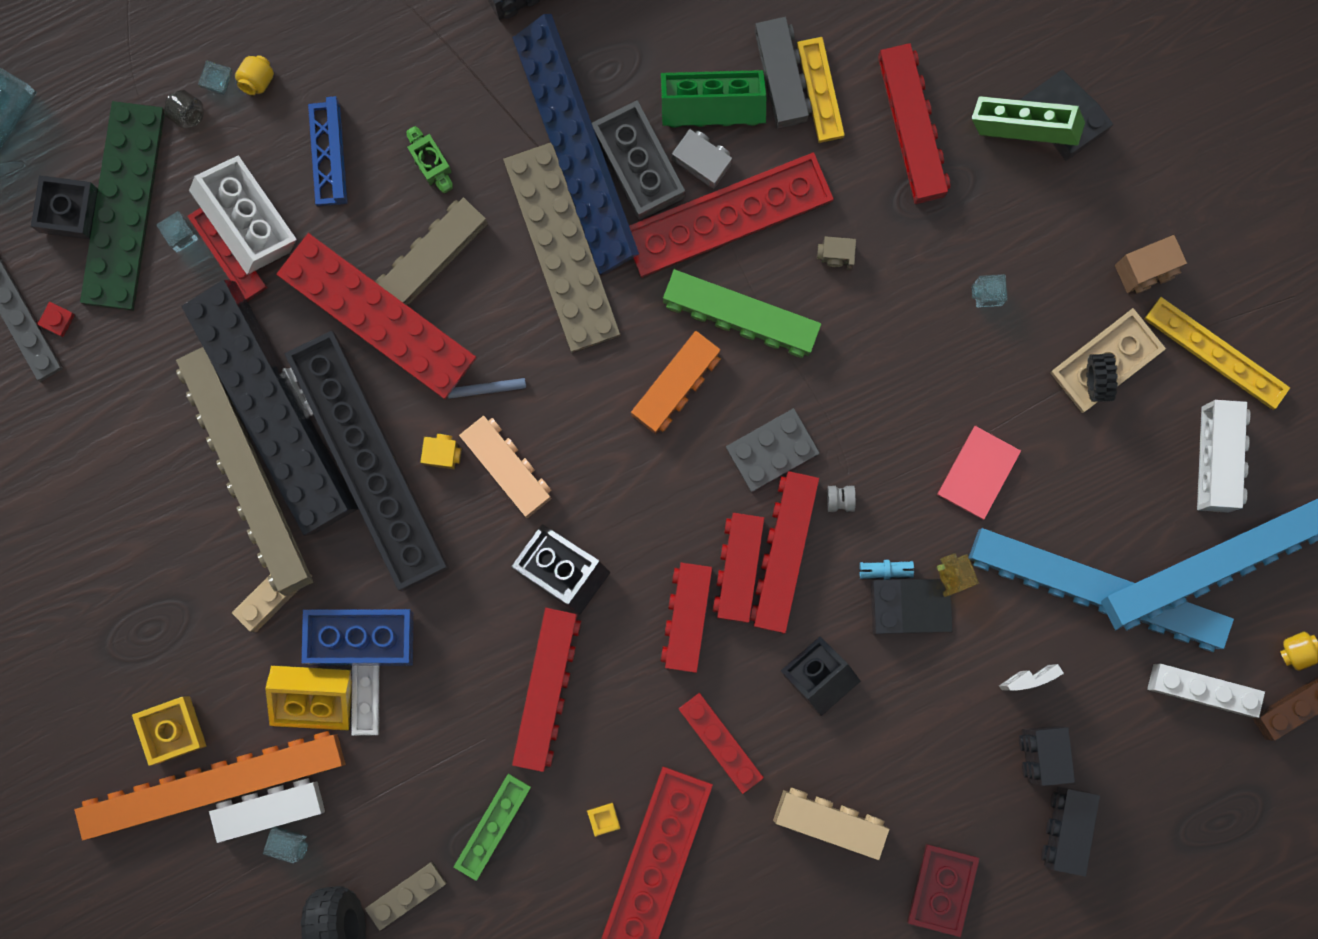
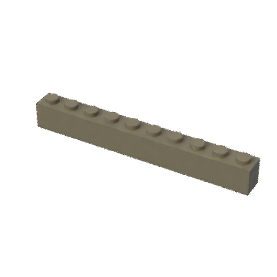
[176,347,313,596]

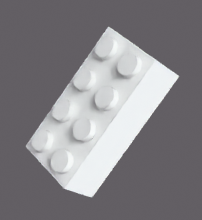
[189,155,297,275]
[1197,400,1250,513]

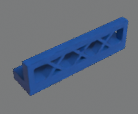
[308,96,348,206]

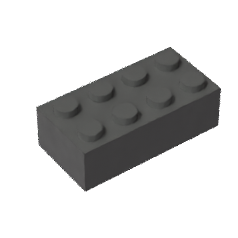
[592,100,685,221]

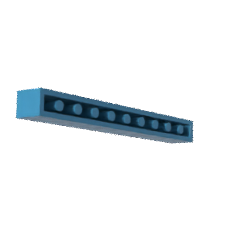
[1101,499,1318,631]
[968,528,1234,652]

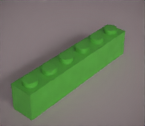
[663,269,821,358]

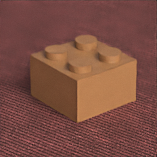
[1115,235,1187,294]

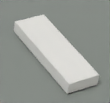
[352,666,379,735]

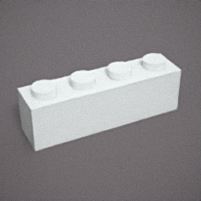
[1147,664,1265,718]
[209,778,325,843]

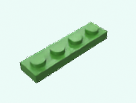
[454,773,531,881]

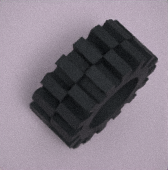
[1086,353,1118,402]

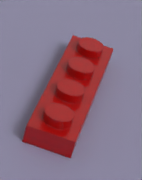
[187,207,267,302]
[678,693,764,794]

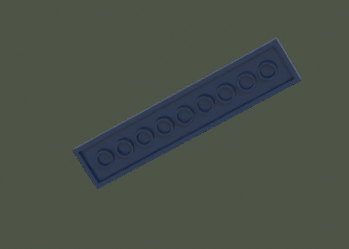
[512,14,639,275]

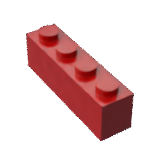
[713,513,764,623]
[661,562,712,673]

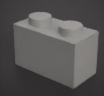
[672,129,732,189]

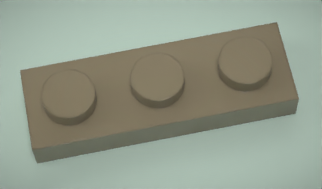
[365,862,447,931]

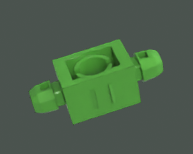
[406,126,453,193]

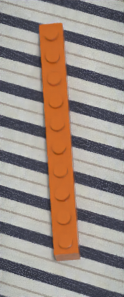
[74,731,346,841]

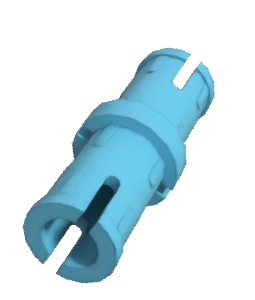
[860,560,914,580]

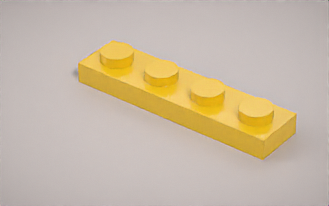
[797,37,845,143]

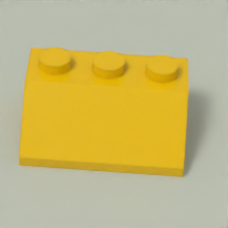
[265,666,352,730]

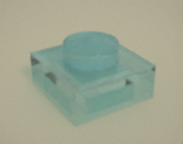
[198,60,233,95]

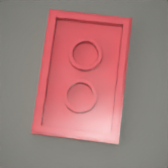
[937,426,1021,520]

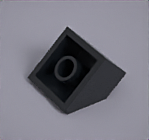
[781,636,861,716]

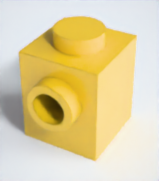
[421,434,462,469]

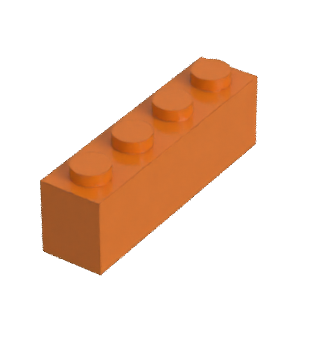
[631,331,721,435]

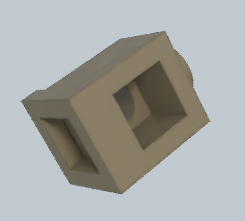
[817,236,856,270]

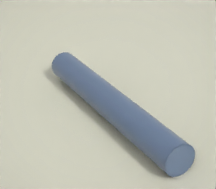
[448,378,526,399]

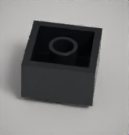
[31,175,98,239]

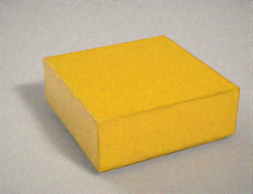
[587,803,620,836]

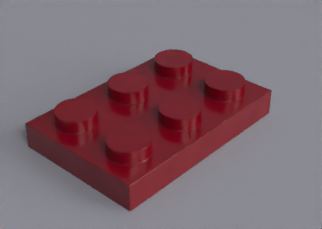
[907,844,980,937]

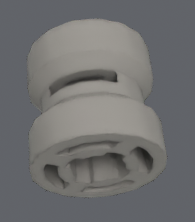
[827,485,855,512]

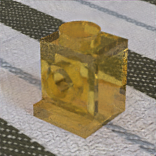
[937,553,979,597]

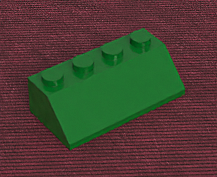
[661,70,766,127]

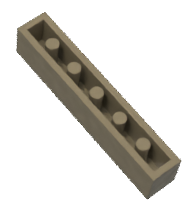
[375,197,488,306]

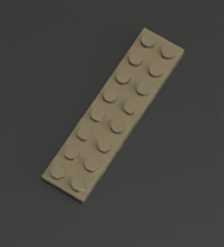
[503,142,620,353]

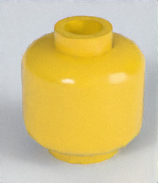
[235,56,274,95]
[1280,632,1318,671]

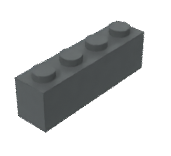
[755,17,812,129]

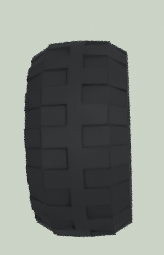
[301,886,366,939]

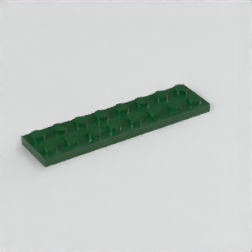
[80,101,165,311]

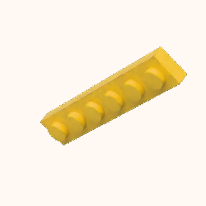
[1144,297,1290,410]

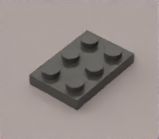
[725,408,820,493]

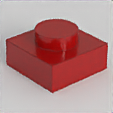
[37,301,75,337]

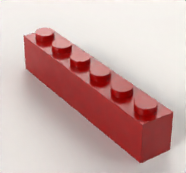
[878,43,950,204]
[750,471,819,634]
[512,608,581,772]

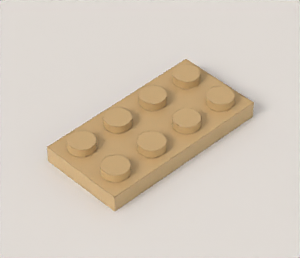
[1050,308,1166,413]

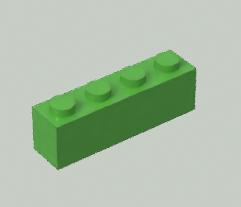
[972,97,1085,145]

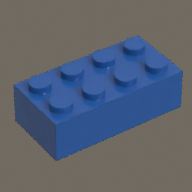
[302,609,414,666]

